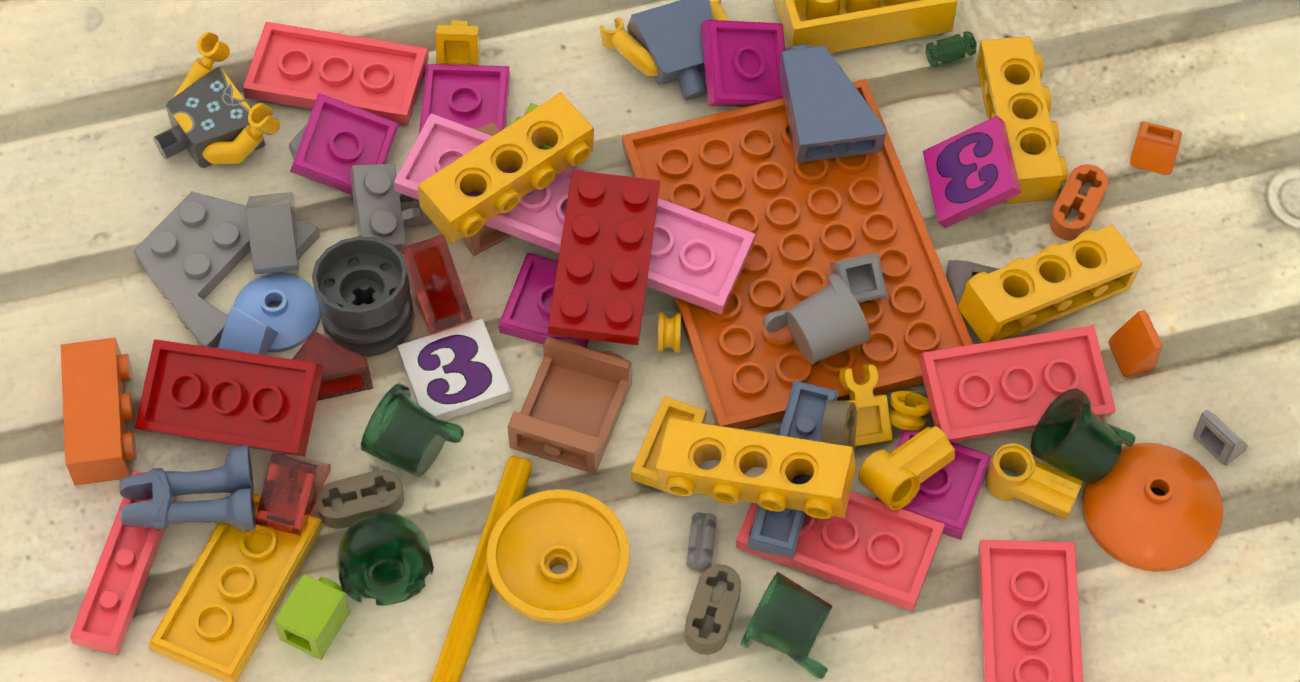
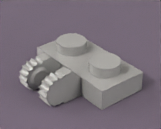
[350,164,433,251]

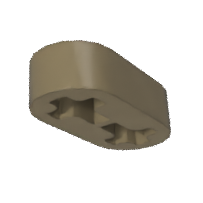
[821,400,857,454]
[315,470,404,529]
[685,564,741,655]

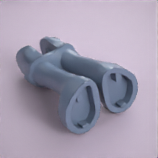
[119,445,256,532]

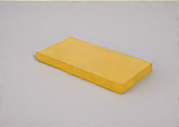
[148,493,323,682]

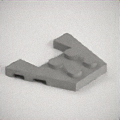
[134,191,320,348]

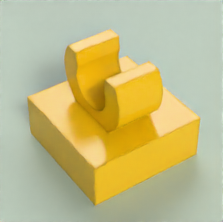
[435,20,480,65]

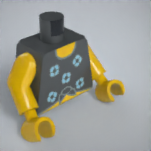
[154,32,280,168]

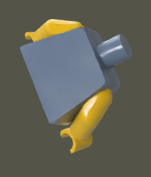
[599,0,729,100]

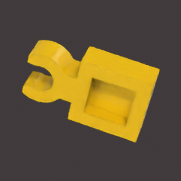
[839,364,893,447]

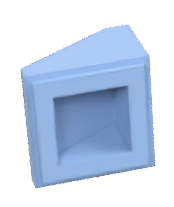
[218,306,278,355]

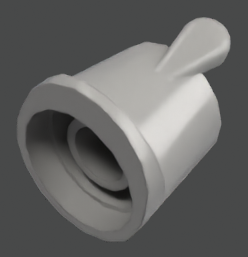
[763,273,870,364]

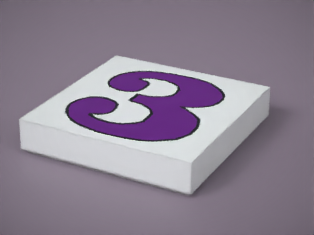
[397,319,512,427]

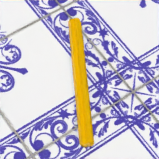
[431,456,532,682]

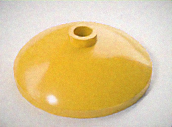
[486,489,629,623]

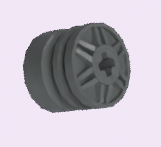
[312,236,415,357]

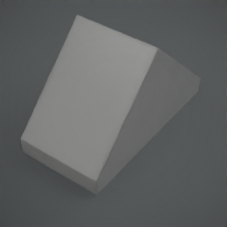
[245,192,299,274]

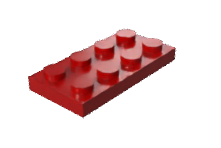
[548,170,660,346]
[135,339,324,457]

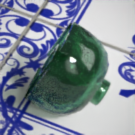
[336,512,434,606]

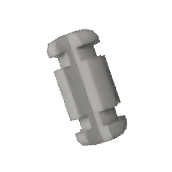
[686,512,717,571]

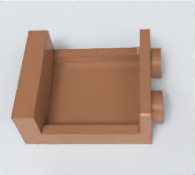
[507,337,632,475]

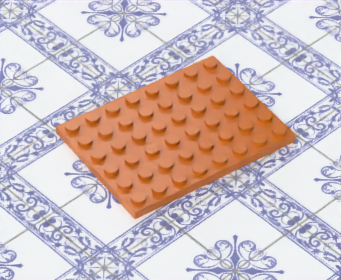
[622,79,973,429]

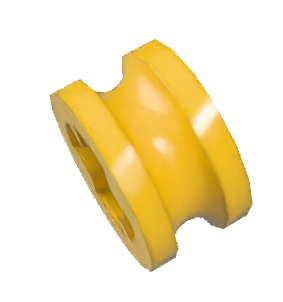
[658,312,681,353]
[888,390,930,431]

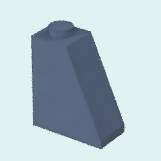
[779,44,886,163]

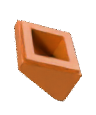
[1130,121,1182,175]
[1108,310,1163,377]

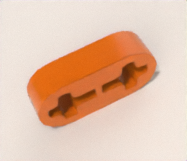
[1050,164,1108,241]

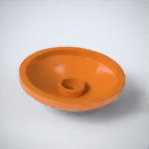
[1082,443,1223,572]

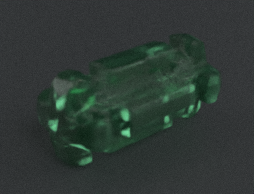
[925,31,977,67]

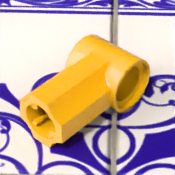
[858,426,955,511]
[985,443,1083,520]

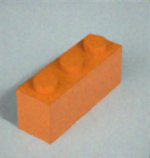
[61,337,137,485]

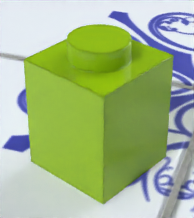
[274,574,350,660]

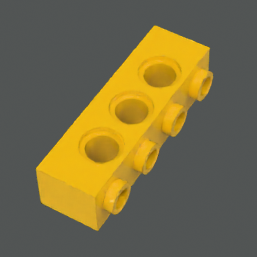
[976,36,1068,204]
[418,92,594,244]
[957,224,1143,343]
[656,418,856,519]

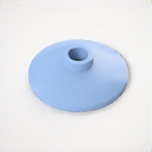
[233,273,321,352]

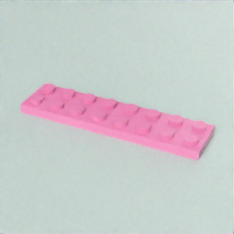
[394,113,756,315]

